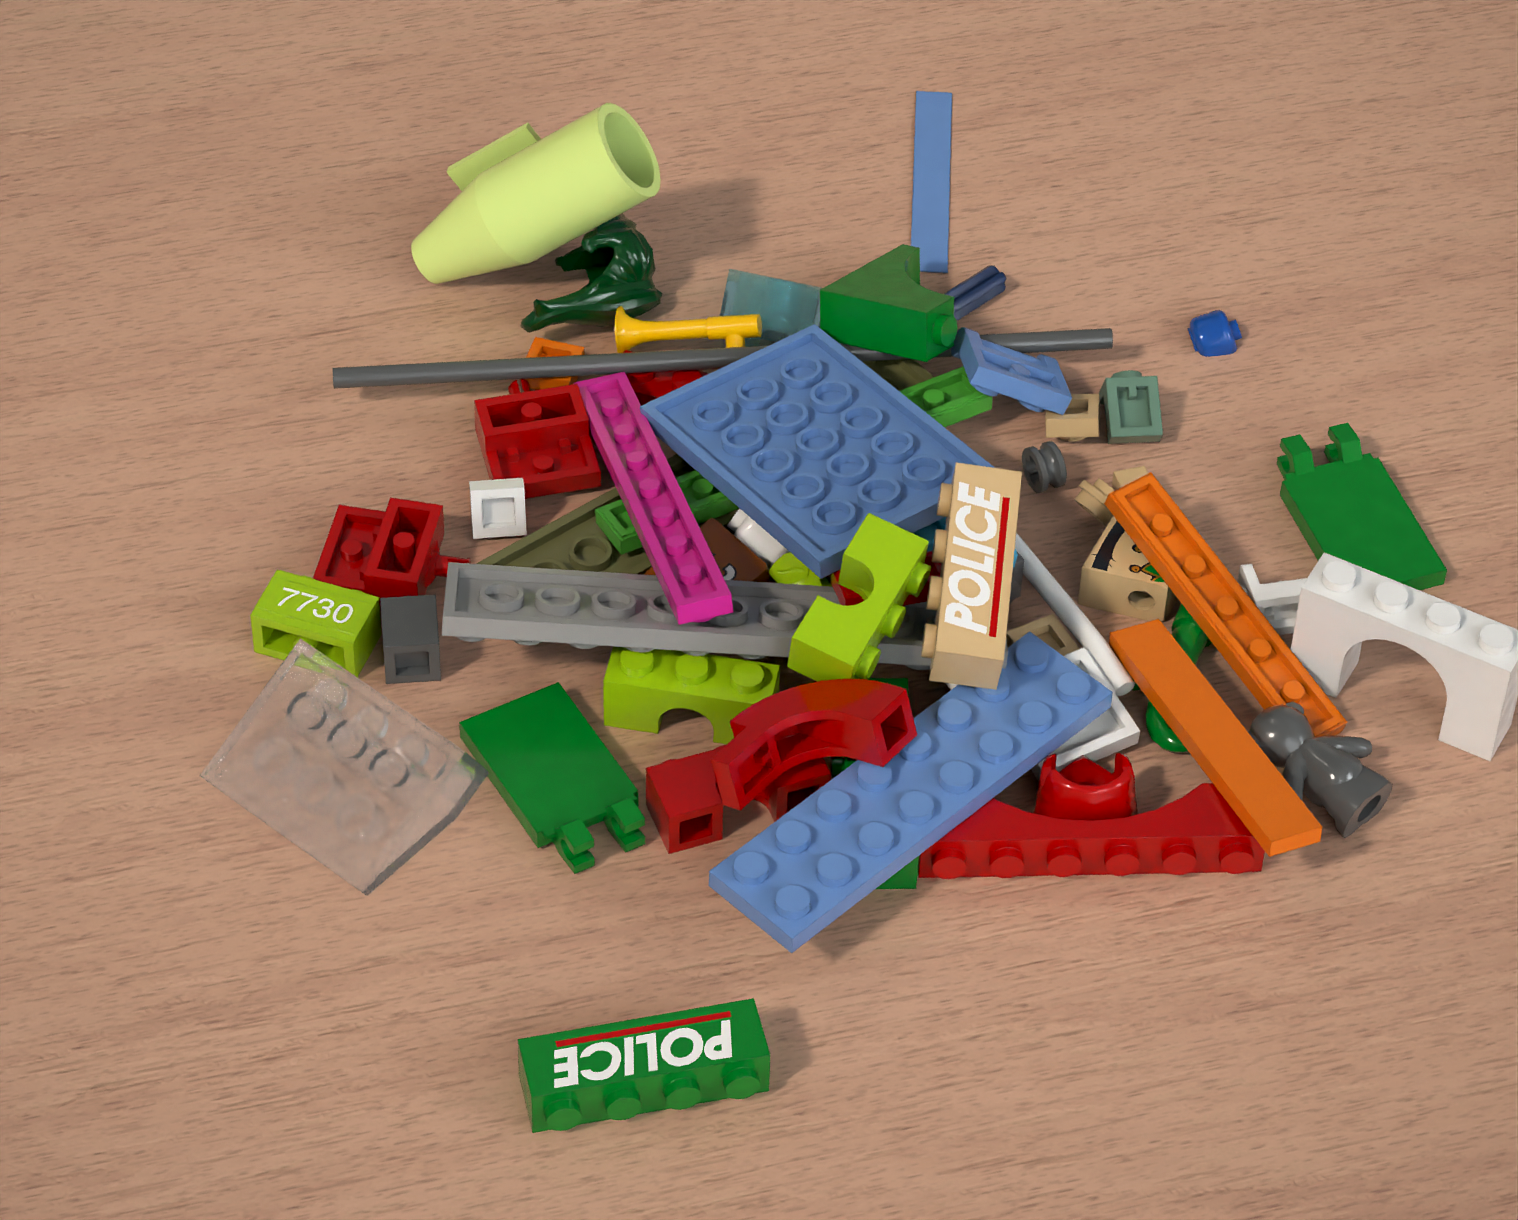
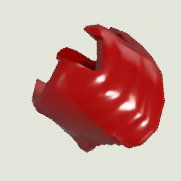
[1034,753,1138,821]

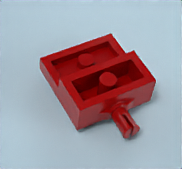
[474,379,601,499]
[313,497,471,607]

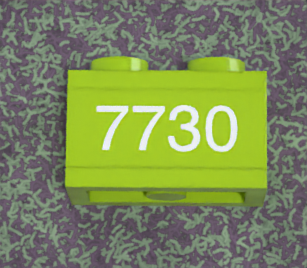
[250,569,382,681]

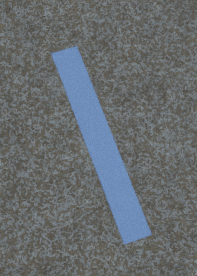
[911,91,952,273]

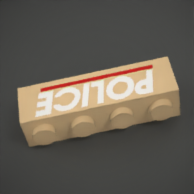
[921,462,1022,690]

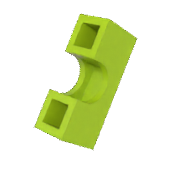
[787,513,931,681]
[603,646,780,744]

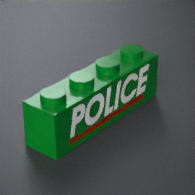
[517,998,770,1133]

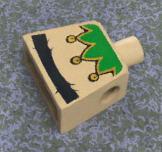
[1078,516,1178,622]

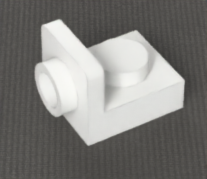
[1238,564,1307,635]

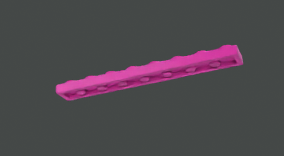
[574,372,733,625]

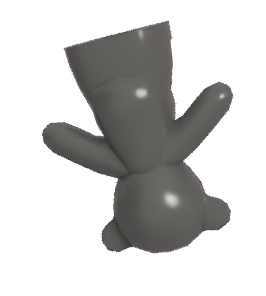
[1248,702,1393,838]

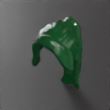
[521,213,663,333]

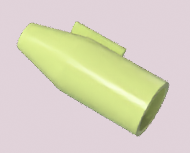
[411,103,661,284]

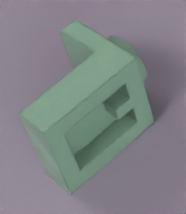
[1098,370,1163,444]

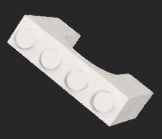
[1291,552,1518,761]

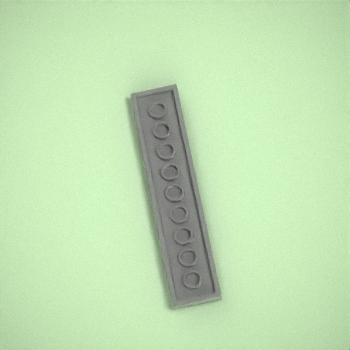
[442,562,1008,670]

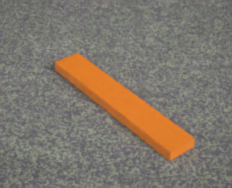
[1104,472,1348,737]
[1109,619,1322,857]

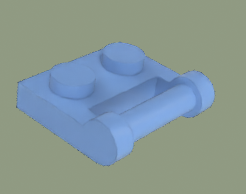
[951,327,1072,415]

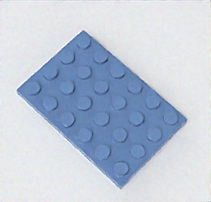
[640,324,995,579]

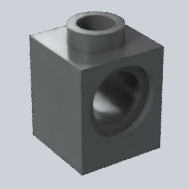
[380,594,441,684]

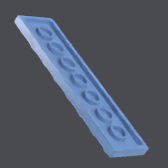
[709,631,1113,953]

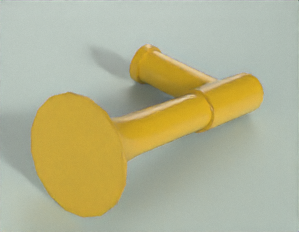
[615,306,762,353]

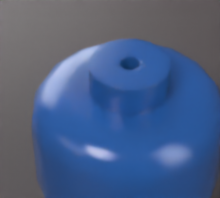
[1188,310,1242,357]

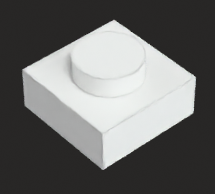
[469,478,527,539]

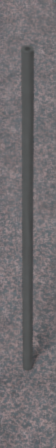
[333,328,1113,389]

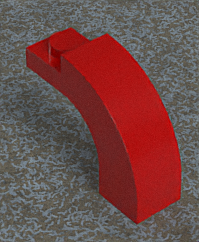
[711,679,917,811]

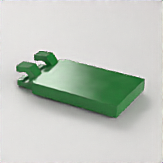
[1276,423,1447,590]
[459,682,646,874]

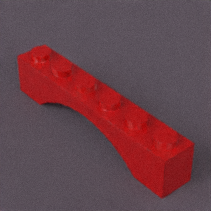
[918,783,1265,879]

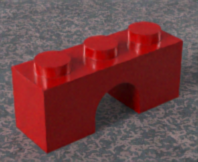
[646,745,831,854]

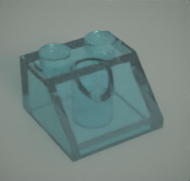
[720,269,822,347]

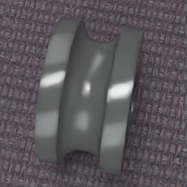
[1022,441,1067,493]

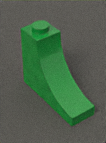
[820,244,958,362]

